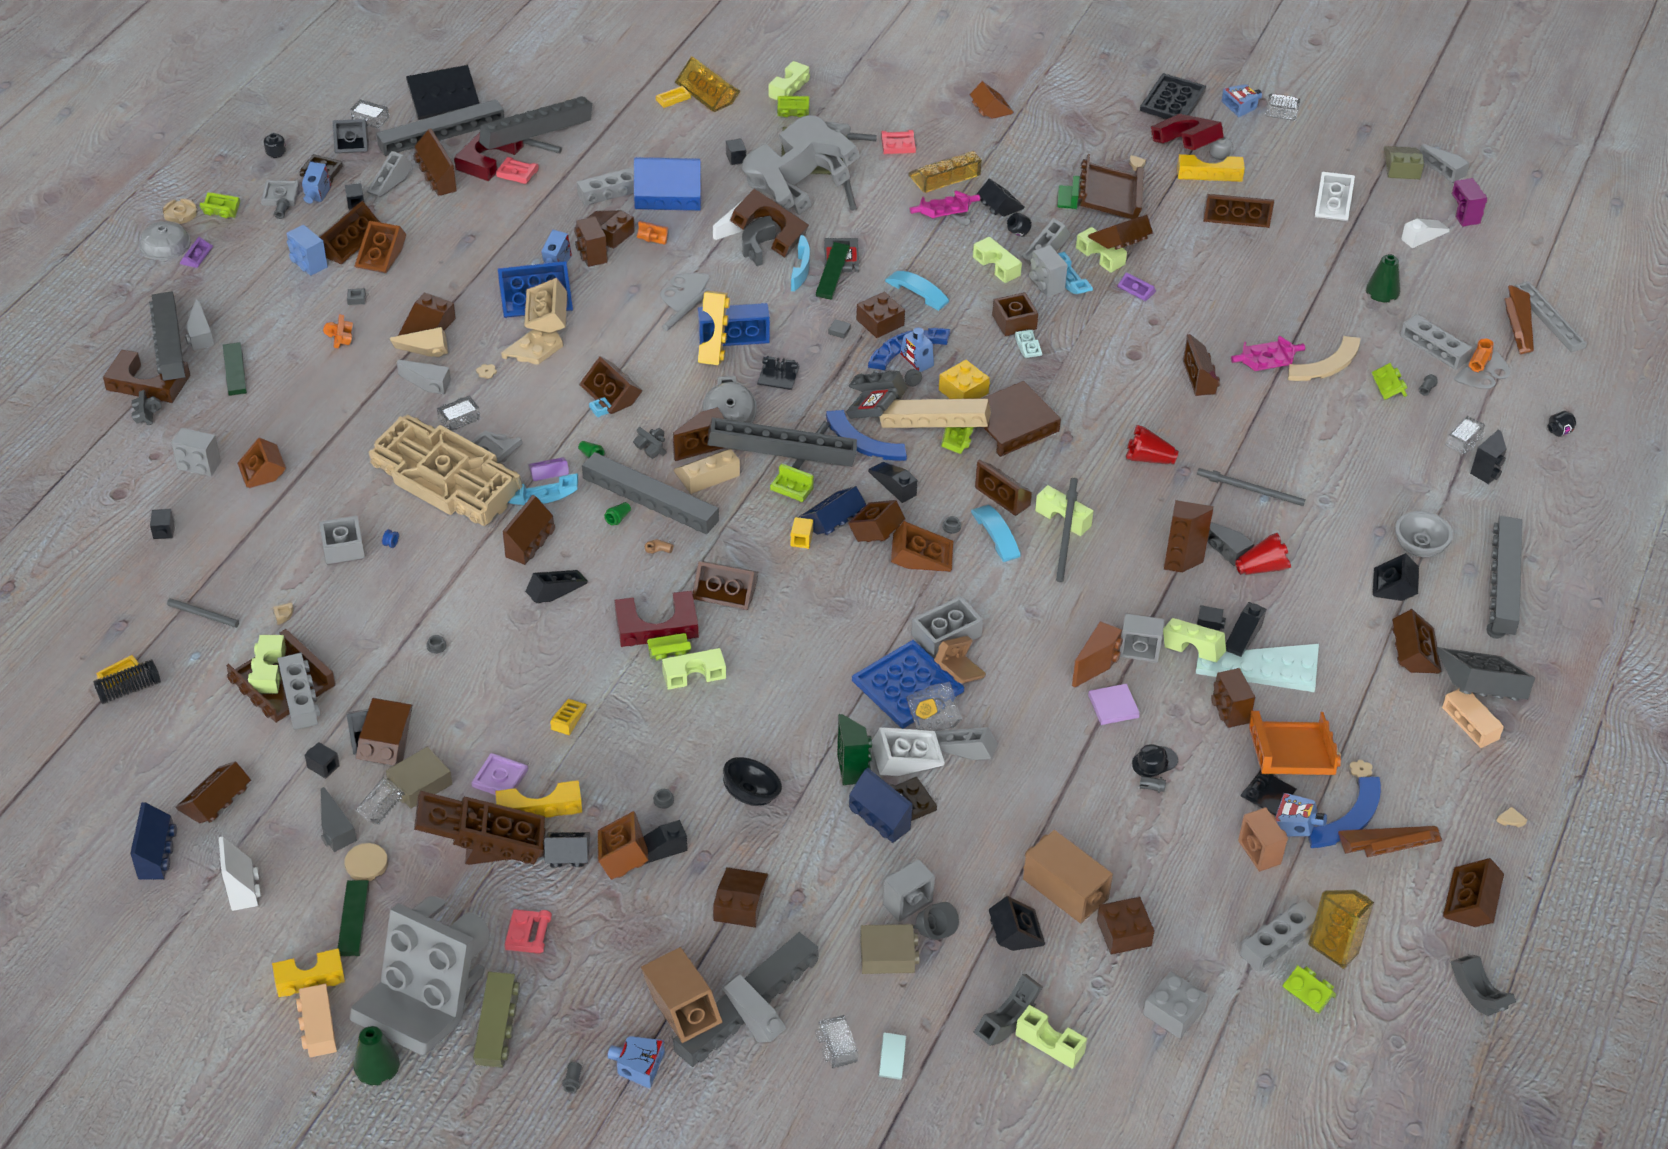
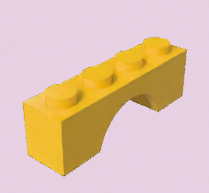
[1177,154,1245,182]
[698,291,730,365]
[495,780,582,817]

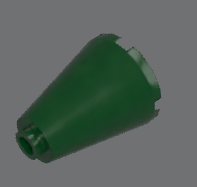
[1366,254,1400,303]
[353,1026,400,1085]

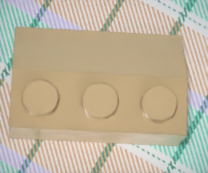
[524,278,567,333]
[674,449,740,494]

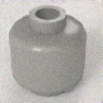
[1210,135,1232,160]

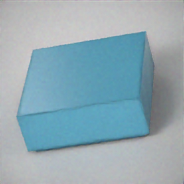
[589,397,611,417]

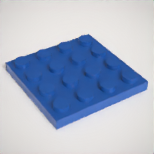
[852,640,964,729]

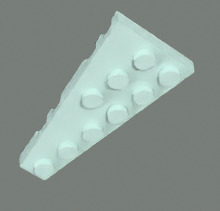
[1195,644,1319,692]

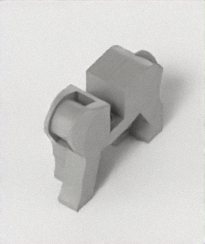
[742,115,860,215]

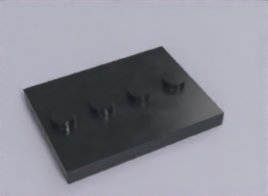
[406,65,480,120]
[1140,73,1206,119]

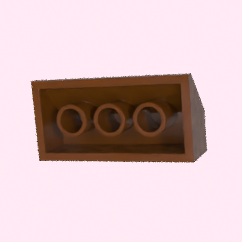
[413,129,457,196]
[1203,194,1274,228]
[318,201,380,264]
[1088,215,1153,250]
[1164,500,1214,573]

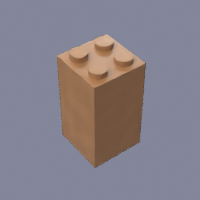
[1023,830,1113,924]
[641,947,723,1043]

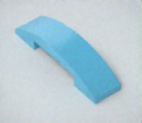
[791,235,810,291]
[1058,252,1093,294]
[885,271,949,311]
[508,473,578,505]
[971,505,1021,562]

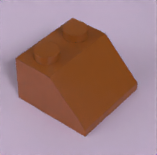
[969,81,1014,119]
[238,437,286,488]

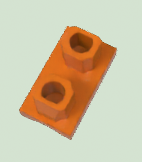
[637,221,668,245]
[323,314,353,349]

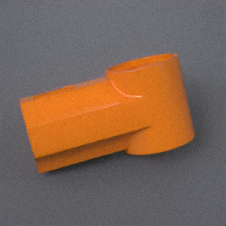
[1469,338,1494,372]

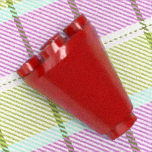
[1126,425,1179,464]
[1235,533,1291,575]

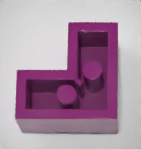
[1452,178,1487,227]

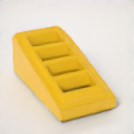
[550,699,587,736]

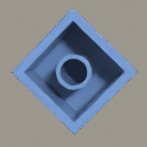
[287,224,327,276]

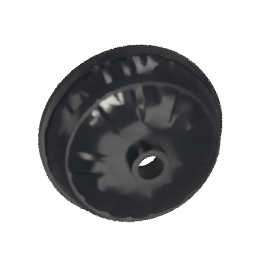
[723,757,782,806]

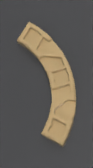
[1288,336,1360,381]

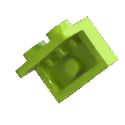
[777,96,809,117]
[199,192,241,218]
[1371,362,1407,400]
[941,427,974,454]
[770,464,814,502]
[647,633,691,661]
[1282,966,1336,1014]

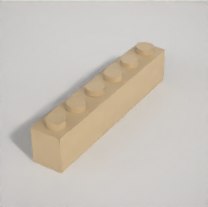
[879,399,991,428]

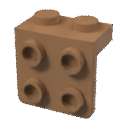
[934,636,986,683]

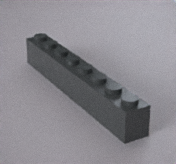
[479,96,593,150]
[376,99,504,156]
[149,291,185,381]
[707,417,857,467]
[582,452,719,534]
[1489,516,1522,635]
[673,932,818,1067]

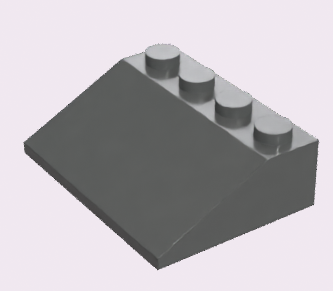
[1437,647,1536,701]

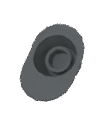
[913,902,959,940]

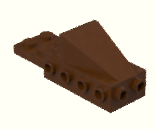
[414,791,546,865]

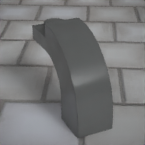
[742,216,776,266]
[1450,955,1516,1016]
[974,974,1043,1046]

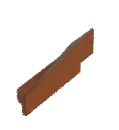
[1504,285,1534,354]
[1338,826,1442,858]

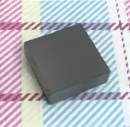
[347,288,366,305]
[828,319,851,339]

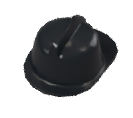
[1132,744,1178,777]

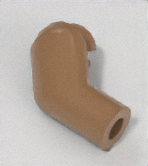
[644,539,674,554]

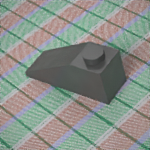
[321,787,357,852]

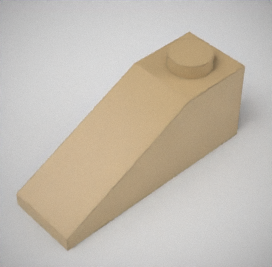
[390,327,448,357]

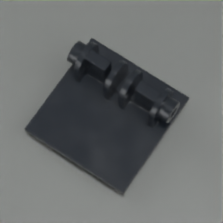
[757,356,800,390]
[1240,770,1297,815]

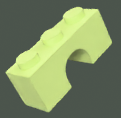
[769,61,810,100]
[1076,227,1127,273]
[973,237,1022,283]
[1035,485,1094,536]
[1163,618,1226,663]
[248,635,286,693]
[662,648,726,690]
[1016,1005,1087,1069]

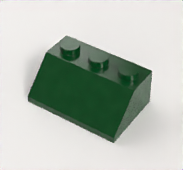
[837,714,872,786]

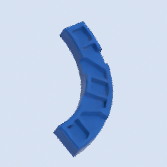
[868,328,951,370]
[826,410,907,461]
[1308,777,1381,848]

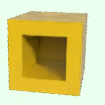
[790,517,813,549]

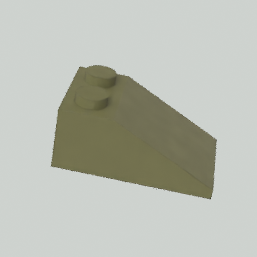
[1384,146,1424,180]

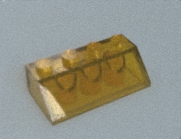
[675,56,740,112]
[908,151,982,193]
[1308,890,1374,969]

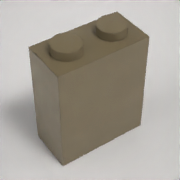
[385,746,452,809]
[860,924,919,974]

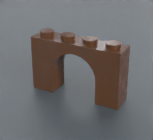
[730,188,809,258]
[103,349,191,403]

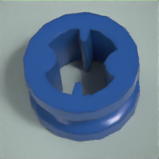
[382,529,399,548]

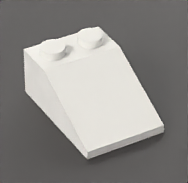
[1315,172,1355,221]
[872,727,944,776]
[219,837,261,911]

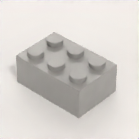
[911,596,983,659]

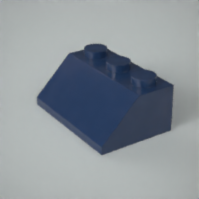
[797,486,866,535]
[849,768,912,843]
[130,802,177,880]

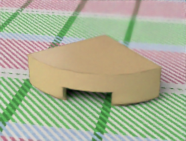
[1129,155,1146,171]
[273,603,294,625]
[1497,807,1527,827]

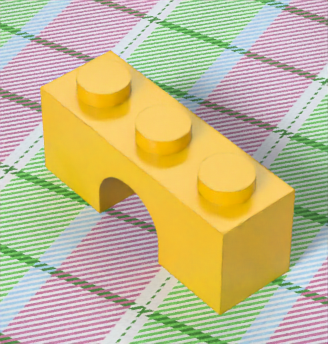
[272,948,345,997]

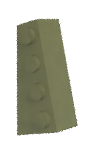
[473,971,520,1068]

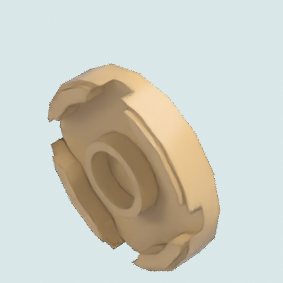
[163,199,197,224]
[345,843,388,881]

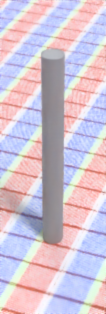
[662,288,709,331]

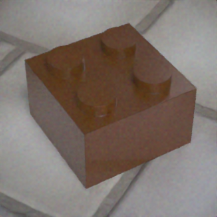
[574,216,607,267]
[856,291,905,338]
[992,292,1039,336]
[848,500,906,542]
[1211,668,1256,728]
[1097,897,1155,955]

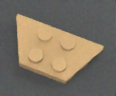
[501,329,563,365]

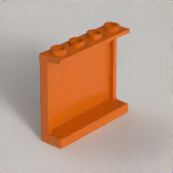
[1249,711,1341,775]

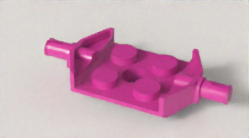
[910,190,980,219]
[1231,336,1305,371]

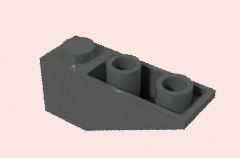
[848,371,908,399]
[1207,522,1254,566]

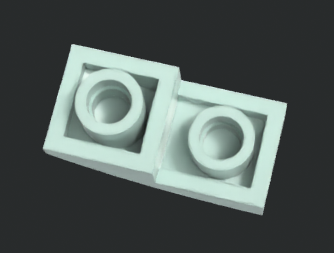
[1015,330,1042,358]
[879,1033,906,1080]

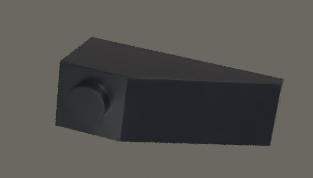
[868,462,918,503]
[525,570,588,603]
[1226,602,1267,657]
[643,820,688,864]

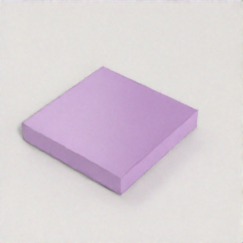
[1088,684,1140,725]
[472,753,528,795]

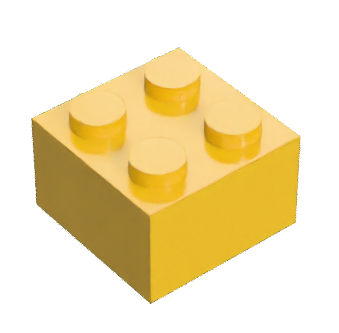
[939,360,990,399]

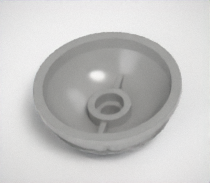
[139,221,191,260]
[703,382,757,423]
[1395,511,1453,557]

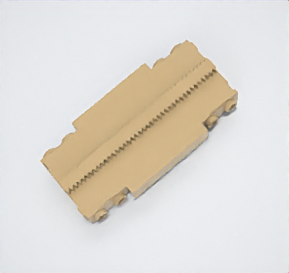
[368,414,522,526]

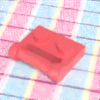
[881,130,916,154]
[496,157,539,184]
[505,909,552,953]

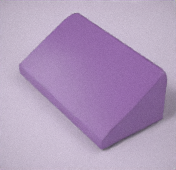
[180,237,213,268]
[1117,272,1156,301]
[528,457,569,481]

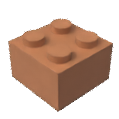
[1238,807,1288,872]

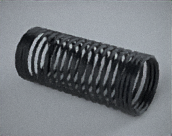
[93,659,161,704]

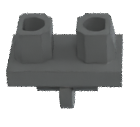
[132,390,161,425]
[633,427,667,459]

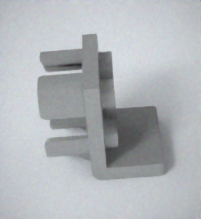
[350,896,490,1055]

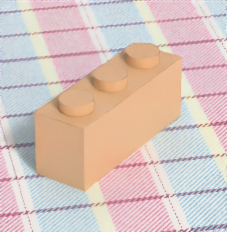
[1442,688,1504,748]
[296,984,337,1057]

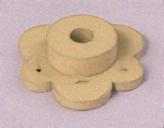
[476,364,497,379]
[1349,760,1372,778]

